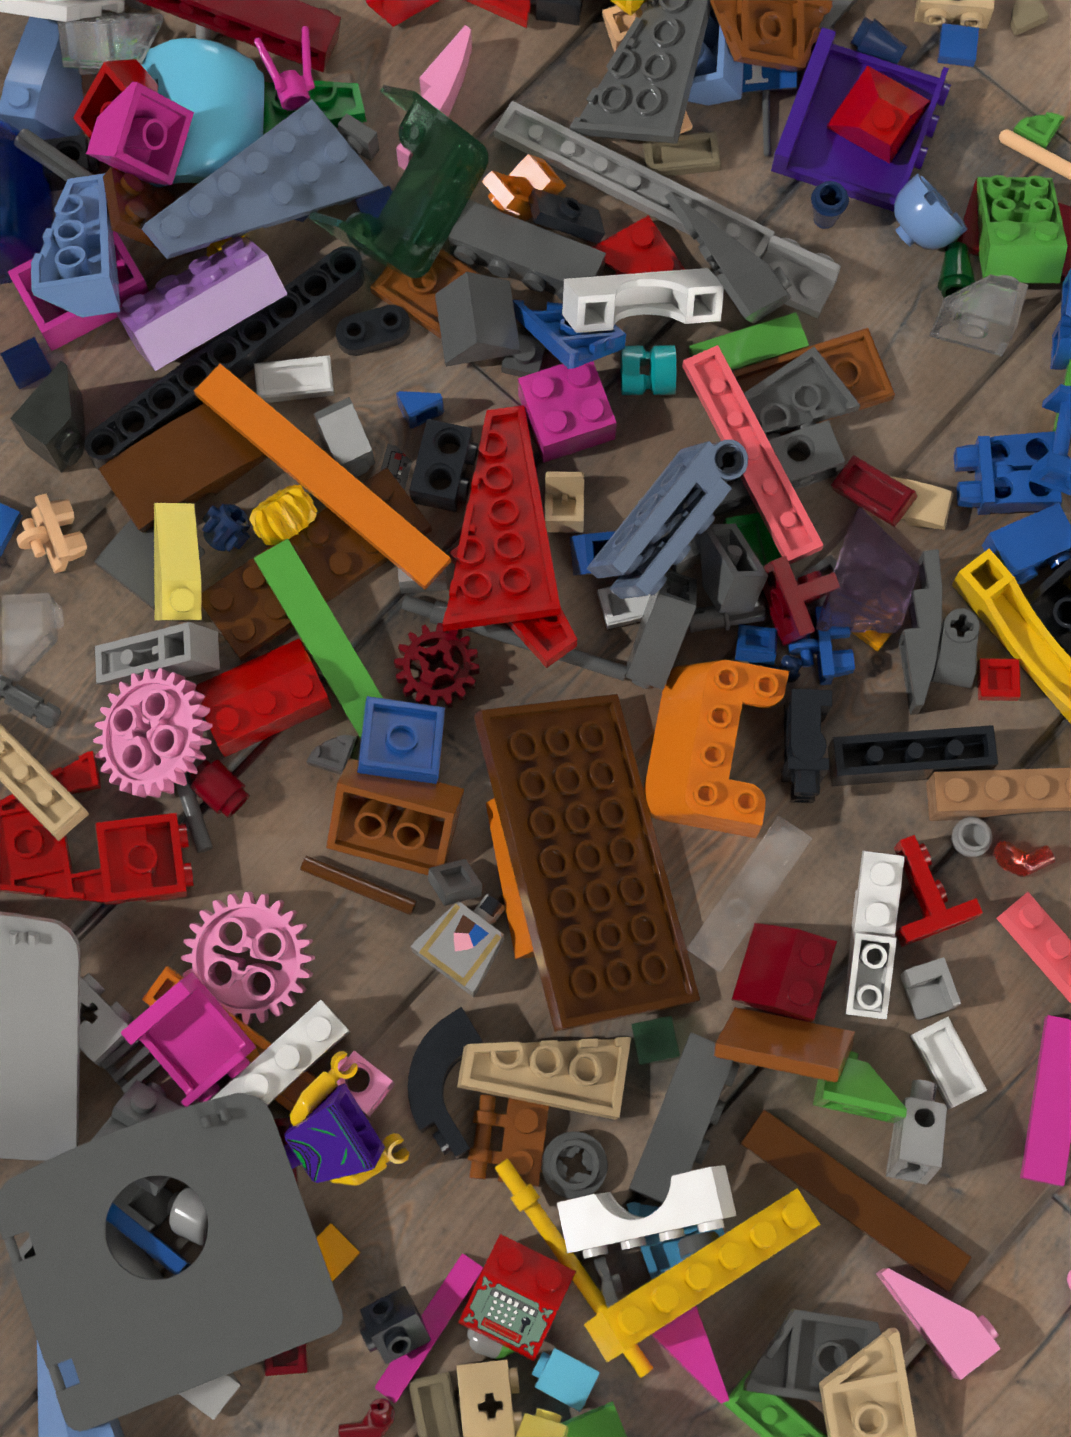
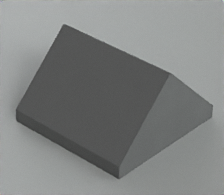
[435,272,521,367]

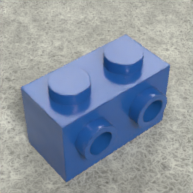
[982,503,1071,585]

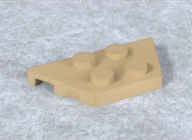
[819,1328,917,1437]

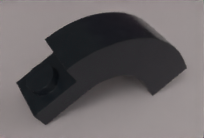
[408,1007,483,1159]

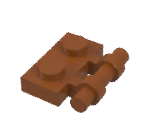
[467,1095,549,1187]

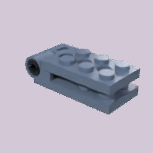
[586,440,748,599]

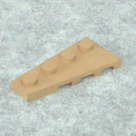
[457,1037,631,1120]

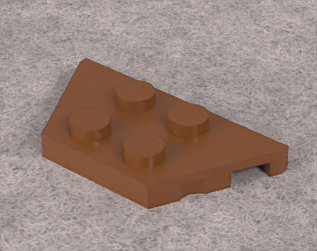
[710,0,832,72]

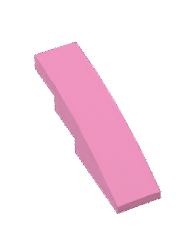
[396,25,472,174]

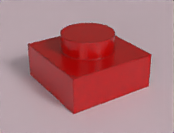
[977,658,1021,701]

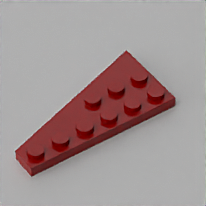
[442,405,561,632]

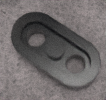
[336,305,411,356]

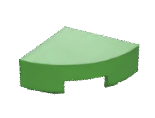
[1013,112,1065,149]

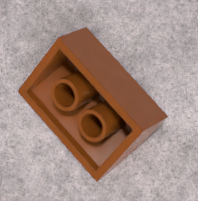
[326,758,465,875]

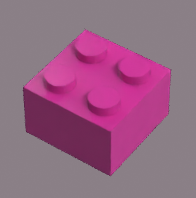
[518,361,617,463]

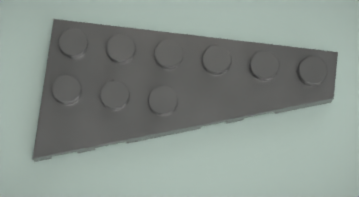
[569,0,712,144]

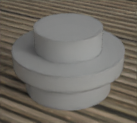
[951,817,992,857]

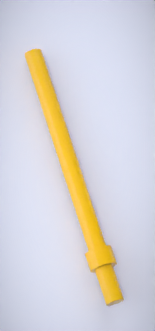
[494,1158,653,1378]

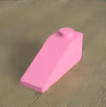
[876,1268,1001,1380]

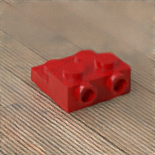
[95,813,194,905]

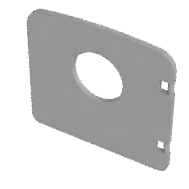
[0,912,81,1161]

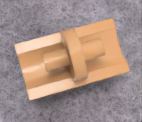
[16,493,87,574]

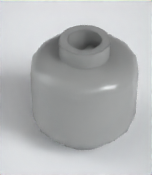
[167,1186,208,1245]

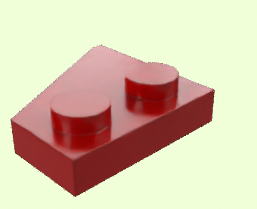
[592,215,685,275]

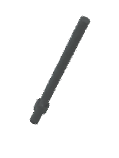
[401,594,627,681]

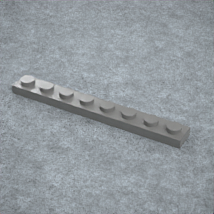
[494,101,775,259]

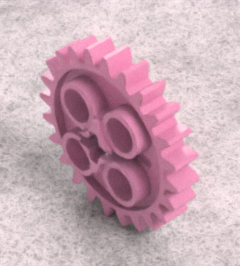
[93,668,212,798]
[181,892,315,1025]

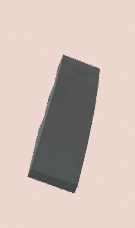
[898,549,942,715]

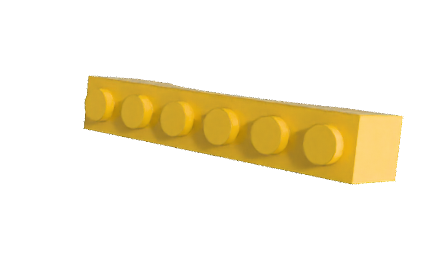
[952,548,1071,724]
[584,1188,821,1362]

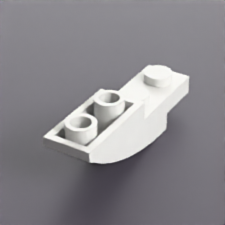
[845,851,905,1019]

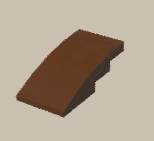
[99,404,268,533]

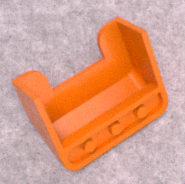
[644,660,789,838]

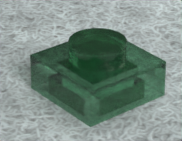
[631,1016,680,1066]

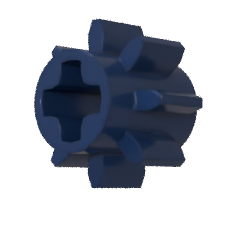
[201,504,250,552]

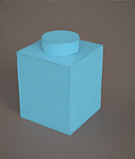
[531,1347,600,1412]

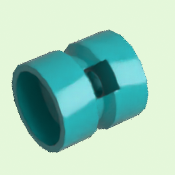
[620,345,676,395]

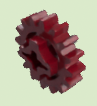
[394,623,480,708]

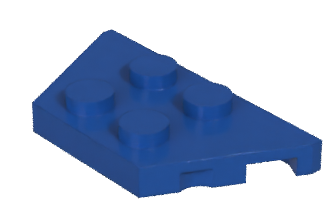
[513,300,626,369]

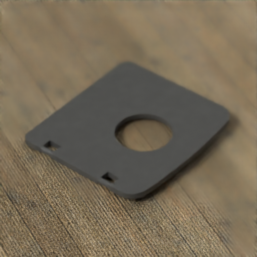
[0,1093,343,1431]

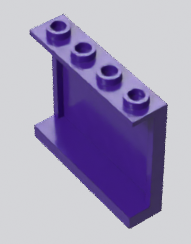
[771,27,951,212]

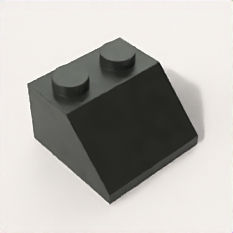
[10,361,86,473]

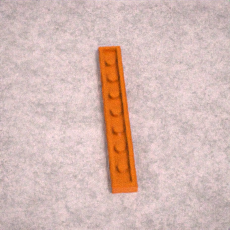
[194,364,451,590]

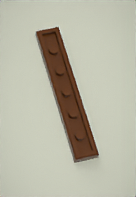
[740,1109,972,1292]

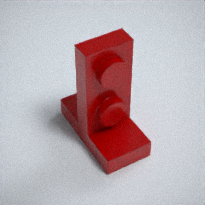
[894,835,983,947]

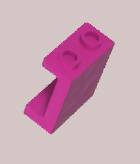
[120,972,256,1107]

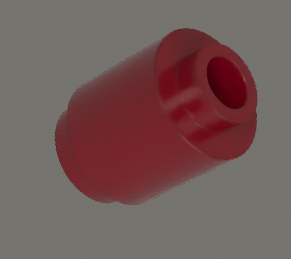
[190,759,250,818]

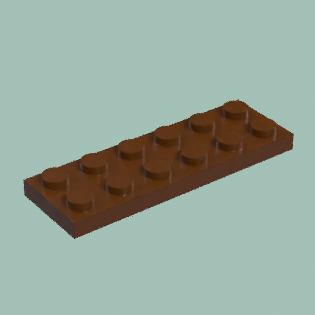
[201,467,432,661]

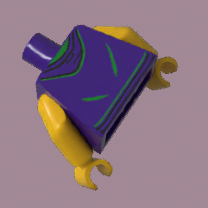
[284,1051,409,1186]

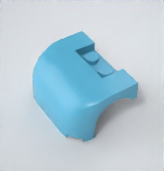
[134,38,265,188]

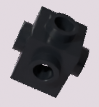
[359,1286,432,1364]

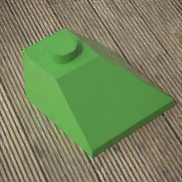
[813,1051,907,1124]

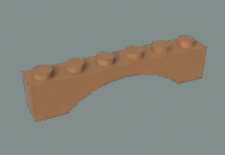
[926,768,1071,821]

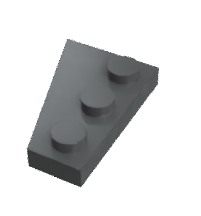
[744,347,860,436]

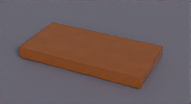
[732,328,895,436]

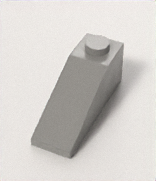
[95,622,220,685]

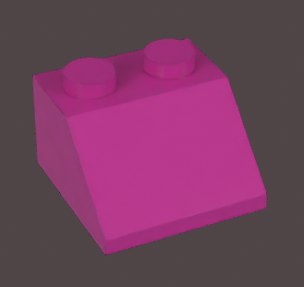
[86,82,194,185]

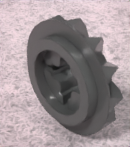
[542,1132,608,1199]

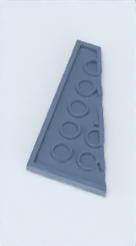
[142,99,384,259]

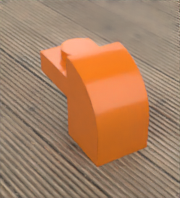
[482,154,567,221]

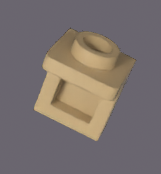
[545,472,584,533]

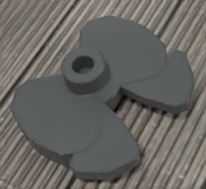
[594,1257,623,1308]

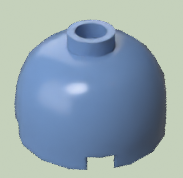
[894,174,968,250]

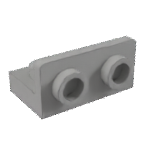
[762,235,841,319]

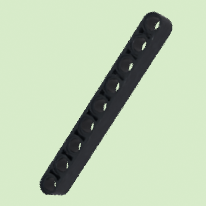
[85,246,365,470]

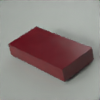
[831,455,918,527]

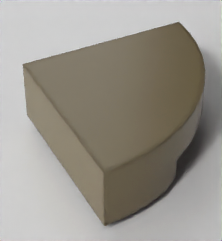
[1010,0,1049,36]

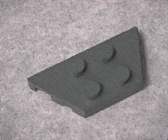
[743,1309,881,1402]

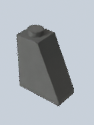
[626,570,697,690]

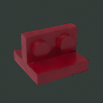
[762,556,840,646]

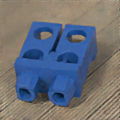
[953,431,1062,515]

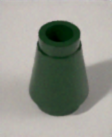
[938,242,976,301]

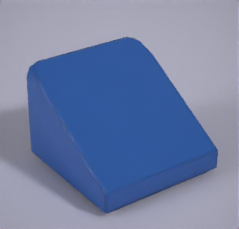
[396,391,444,429]

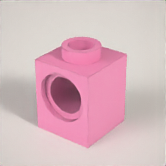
[330,1051,395,1117]

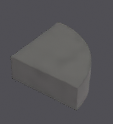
[306,735,358,775]

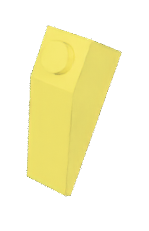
[154,503,202,621]

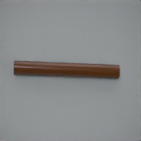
[300,856,417,915]

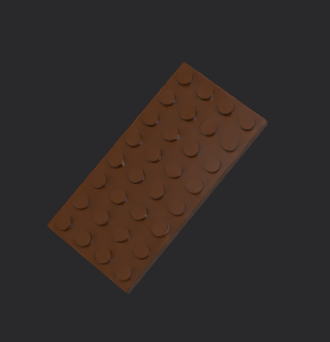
[474,694,700,1032]

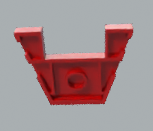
[0,751,120,905]

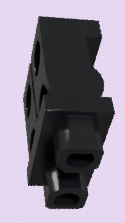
[781,689,832,803]

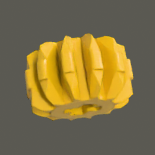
[249,485,317,545]

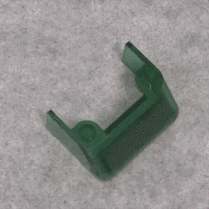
[309,85,489,278]

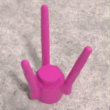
[254,26,315,111]

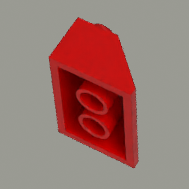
[195,638,332,758]

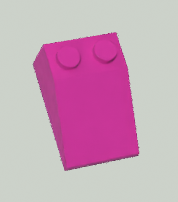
[633,1290,730,1404]

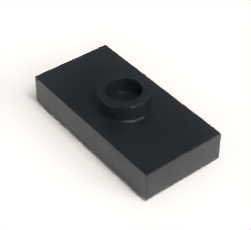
[528,188,605,243]

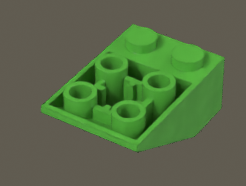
[977,175,1068,283]

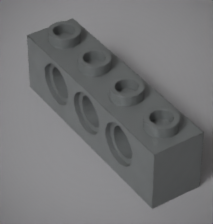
[712,420,845,517]

